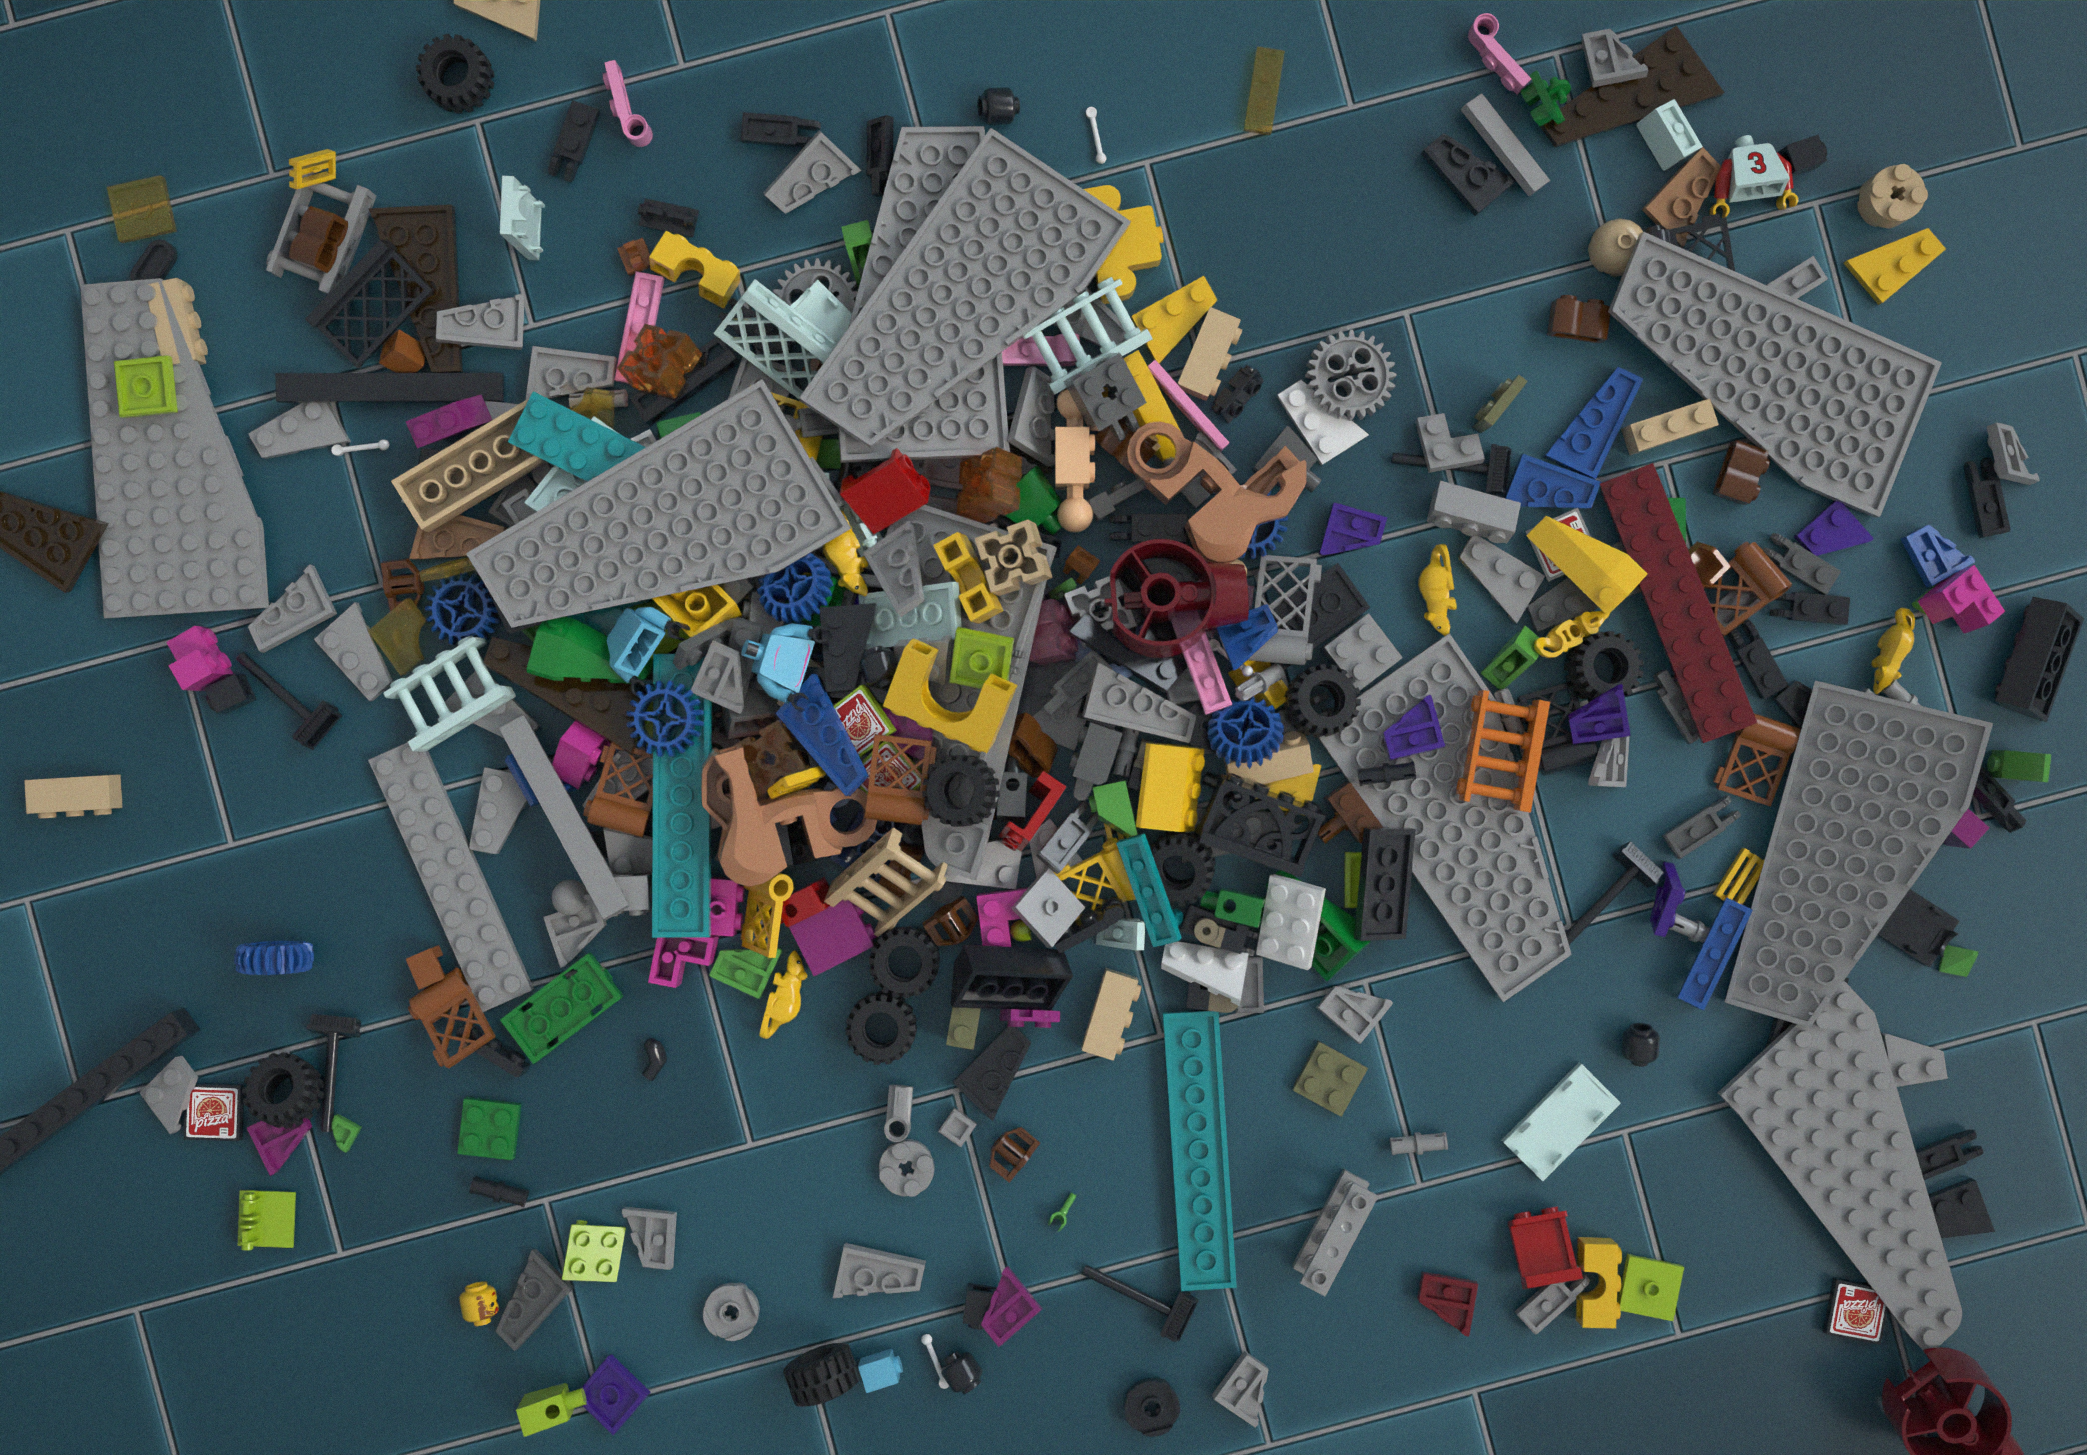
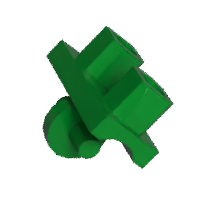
[1521,70,1571,126]

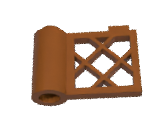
[1702,541,1793,637]
[1713,713,1801,807]
[865,734,937,825]
[583,743,653,838]
[408,968,496,1068]

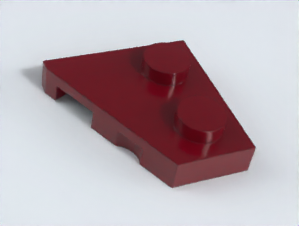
[1417,1271,1479,1337]

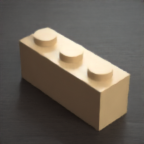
[148,278,208,365]
[1178,307,1242,401]
[1621,399,1719,455]
[1223,730,1314,785]
[25,775,122,818]
[1081,968,1141,1061]

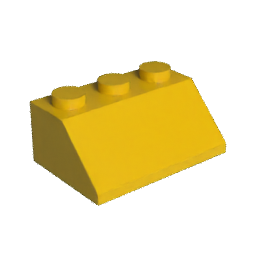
[651,584,742,638]
[1136,743,1205,832]

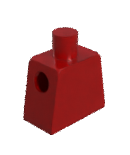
[769,877,830,928]

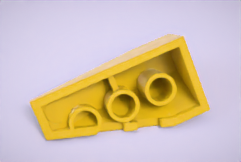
[1102,350,1180,462]
[1526,516,1647,615]

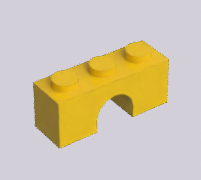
[649,231,740,309]
[933,532,1004,624]
[1576,1237,1622,1328]

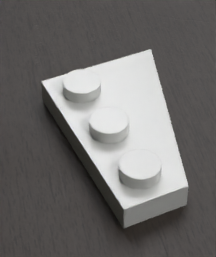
[1161,942,1249,1006]

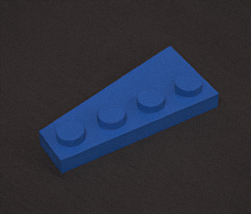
[1543,367,1643,479]
[775,674,869,796]

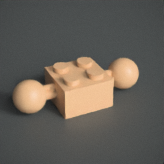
[1055,388,1095,533]

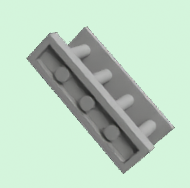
[266,172,376,295]
[1292,1169,1378,1296]

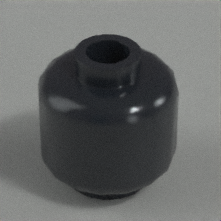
[977,87,1020,126]
[858,646,898,690]
[1622,1023,1660,1067]
[941,1350,983,1395]

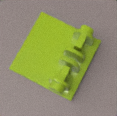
[238,1190,296,1250]
[562,1220,626,1282]

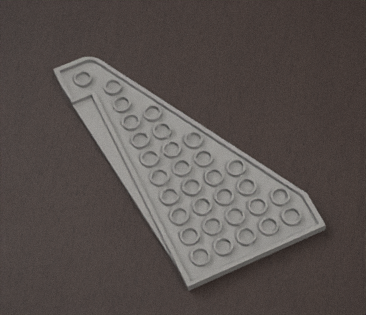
[886,505,1057,880]
[1718,981,1962,1350]

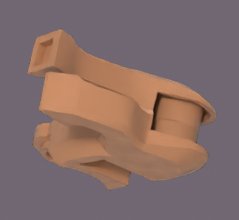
[1126,421,1306,564]
[701,744,877,886]

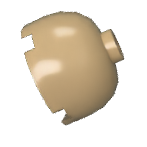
[1588,218,1643,277]

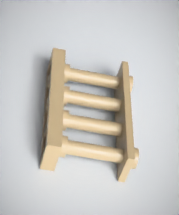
[824,828,948,937]

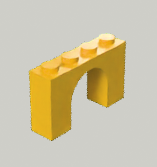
[883,638,1017,753]

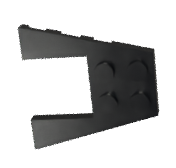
[1066,560,1188,693]

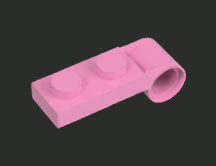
[1468,13,1531,95]
[603,60,653,147]
[1002,334,1080,366]

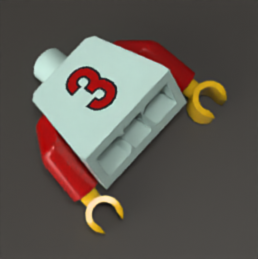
[1709,135,1798,218]

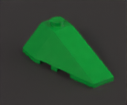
[527,616,653,684]
[1266,870,1371,982]

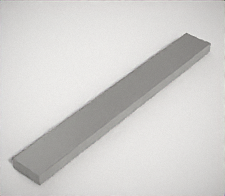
[499,715,630,921]

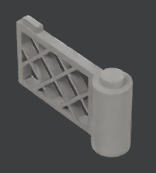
[1249,555,1322,665]

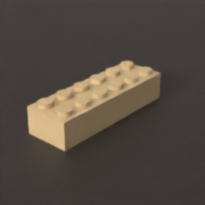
[391,393,547,533]

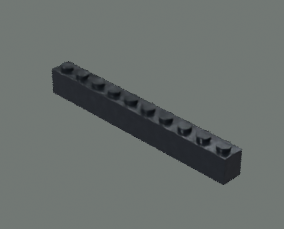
[0,1008,201,1176]

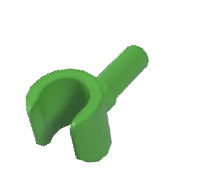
[1048,1193,1076,1232]

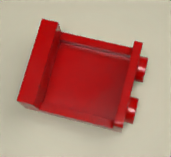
[840,448,930,534]
[999,771,1066,851]
[1508,1207,1583,1289]

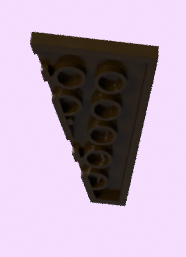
[1540,26,1725,148]
[368,204,463,373]
[0,490,109,593]
[484,637,653,756]

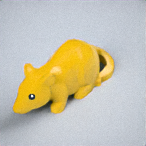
[822,509,868,597]
[1418,544,1457,636]
[1871,608,1915,694]
[1534,610,1610,658]
[759,950,807,1039]

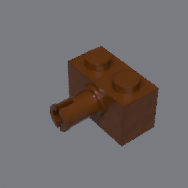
[1317,781,1383,844]

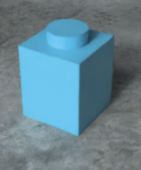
[858,1348,903,1393]

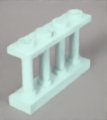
[1022,277,1153,395]
[383,636,516,752]

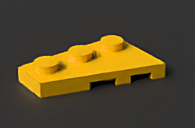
[1843,228,1946,305]

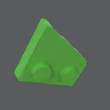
[709,948,783,999]

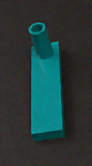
[1116,834,1184,947]

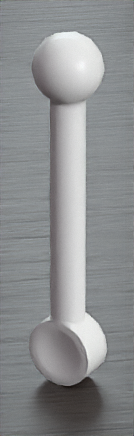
[1086,107,1106,164]
[331,439,389,456]
[1209,639,1253,677]
[921,1334,949,1389]

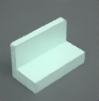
[1636,99,1703,171]

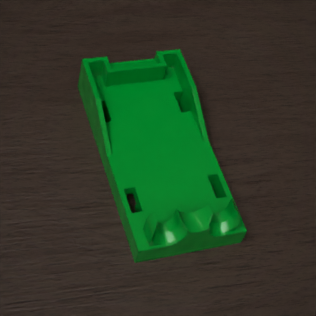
[500,952,624,1064]

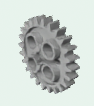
[773,258,858,345]
[1305,330,1397,421]

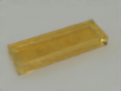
[1243,46,1285,135]

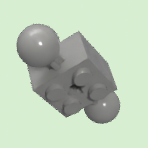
[551,873,652,917]

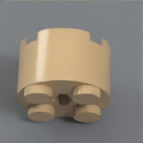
[1857,164,1928,229]

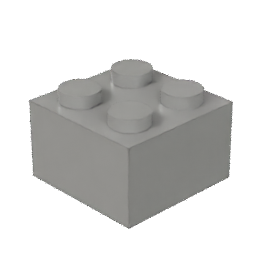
[1320,613,1403,690]

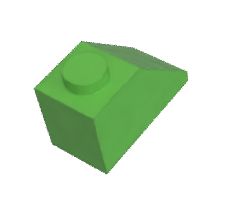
[841,220,873,289]
[1481,626,1544,690]
[1987,750,2051,782]
[1088,781,1137,838]

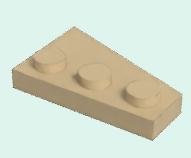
[454,0,540,42]

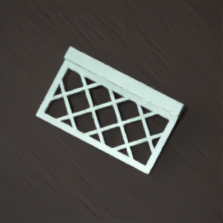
[713,279,837,399]

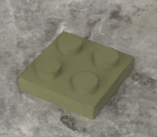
[1472,375,1528,433]
[1292,1041,1368,1117]

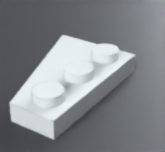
[1277,380,1369,466]

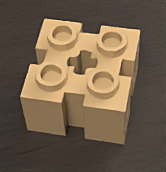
[975,520,1053,596]

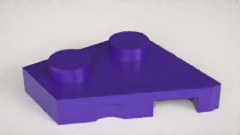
[1793,501,1874,556]
[1318,503,1387,556]
[1569,684,1631,744]
[1382,695,1445,761]
[1650,861,1685,937]

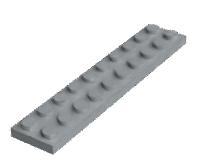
[368,742,534,1012]

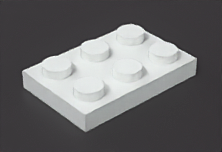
[1256,874,1326,970]

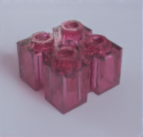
[1029,599,1079,666]

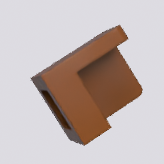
[379,329,426,373]
[1688,541,1731,586]
[406,945,445,989]

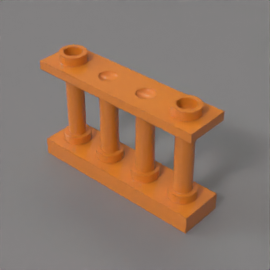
[1456,690,1550,813]

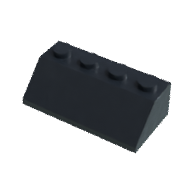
[1995,597,2084,722]
[951,945,1073,1011]

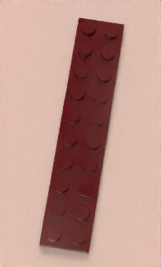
[1600,463,1757,743]

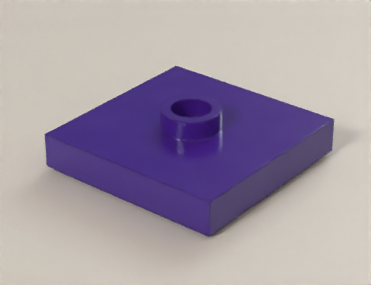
[581,1354,651,1435]

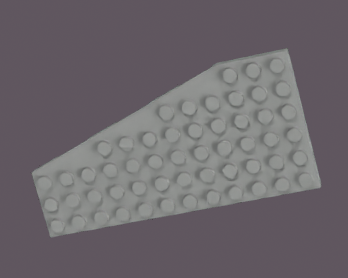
[838,126,1010,463]
[799,128,1131,448]
[1608,232,1942,518]
[80,278,269,619]
[466,379,851,628]
[1318,633,1572,1002]
[1725,681,1993,1028]

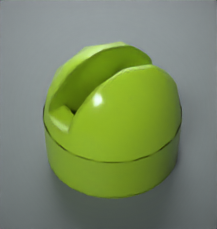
[1010,919,1032,942]

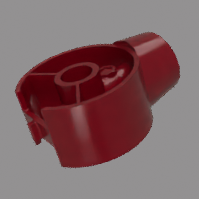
[1104,539,1249,658]
[1882,1347,2024,1455]

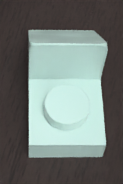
[1096,918,1145,951]

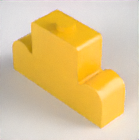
[1083,185,1164,304]

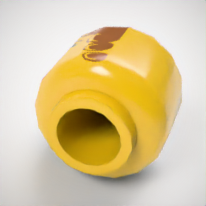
[459,1282,499,1326]

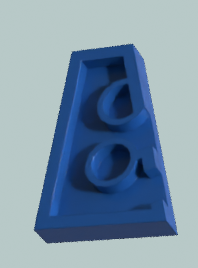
[1504,453,1602,508]

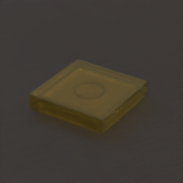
[107,175,177,243]

